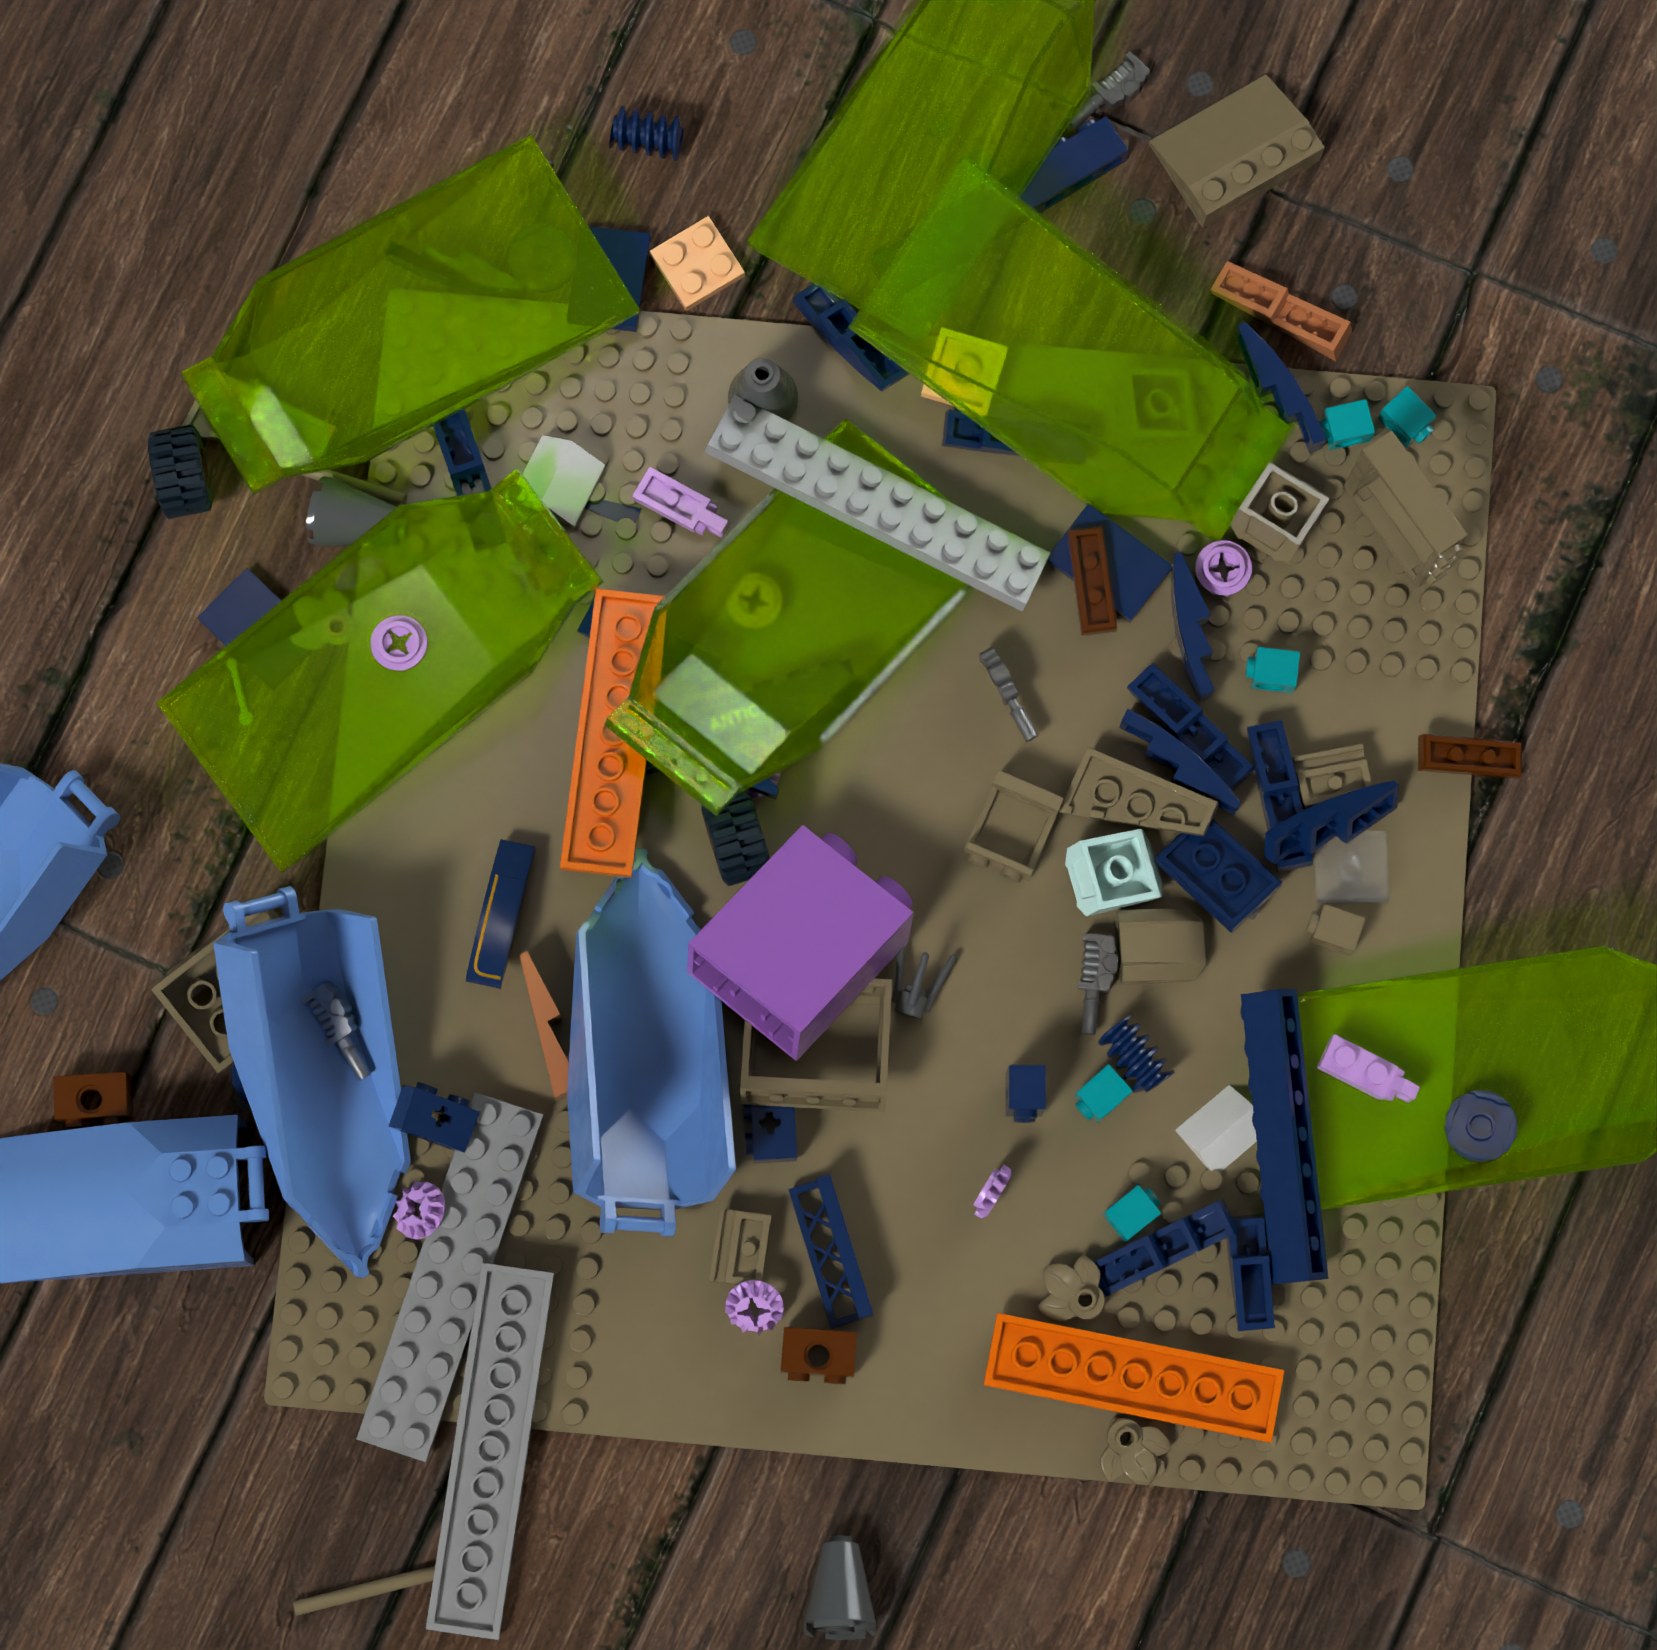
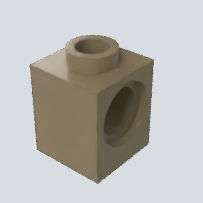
[1306,904,1365,956]

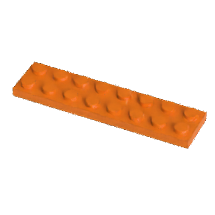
[560,588,667,878]
[983,1313,1284,1443]

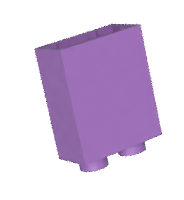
[687,825,914,1061]

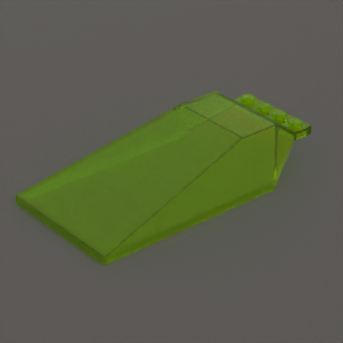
[747,0,1097,343]
[181,134,640,495]
[848,156,1292,542]
[604,418,974,816]
[156,469,604,872]
[1297,946,1657,1210]

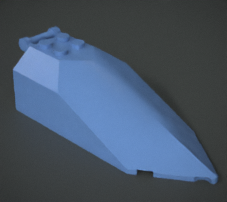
[0,763,120,981]
[567,848,736,1237]
[213,886,411,1278]
[0,1115,269,1284]

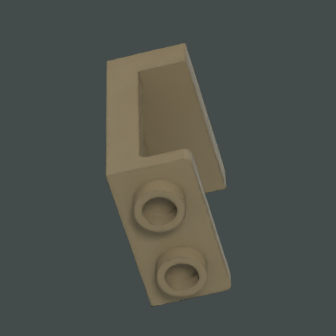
[963,770,1064,882]

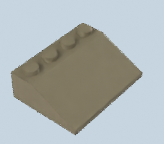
[1149,75,1325,228]
[150,909,279,1073]

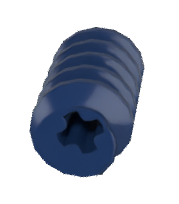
[609,106,684,161]
[1098,1014,1175,1094]

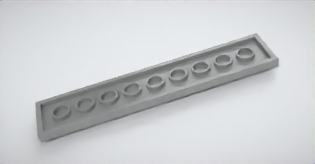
[704,394,1050,611]
[356,1092,544,1462]
[426,1262,555,1640]

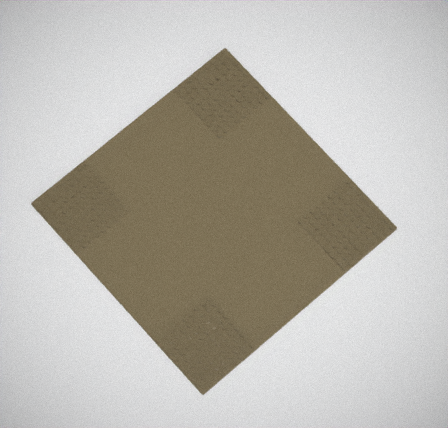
[264,289,1496,1510]

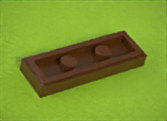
[1067,526,1117,636]
[1418,734,1522,779]

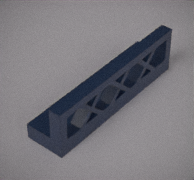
[788,1174,873,1329]

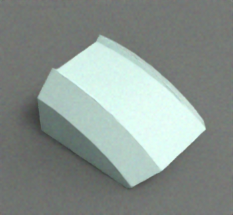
[1065,829,1162,916]

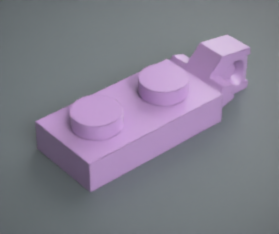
[632,467,730,538]
[1316,1034,1420,1103]

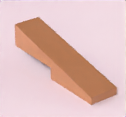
[1210,261,1352,362]
[519,951,569,1102]

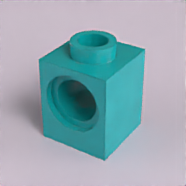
[1378,386,1437,448]
[1319,399,1375,451]
[1245,647,1300,694]
[1074,1064,1133,1123]
[1102,1185,1161,1243]

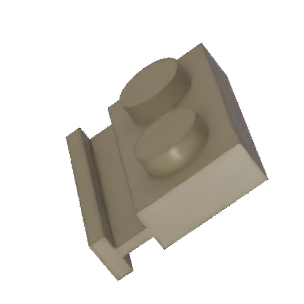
[1292,744,1372,809]
[709,1208,772,1285]

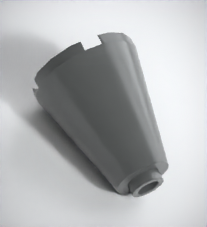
[728,358,798,421]
[306,476,409,547]
[803,1535,877,1640]

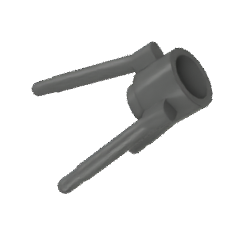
[891,946,956,1019]

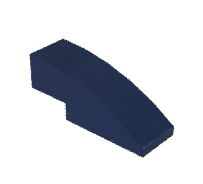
[1226,1214,1275,1331]

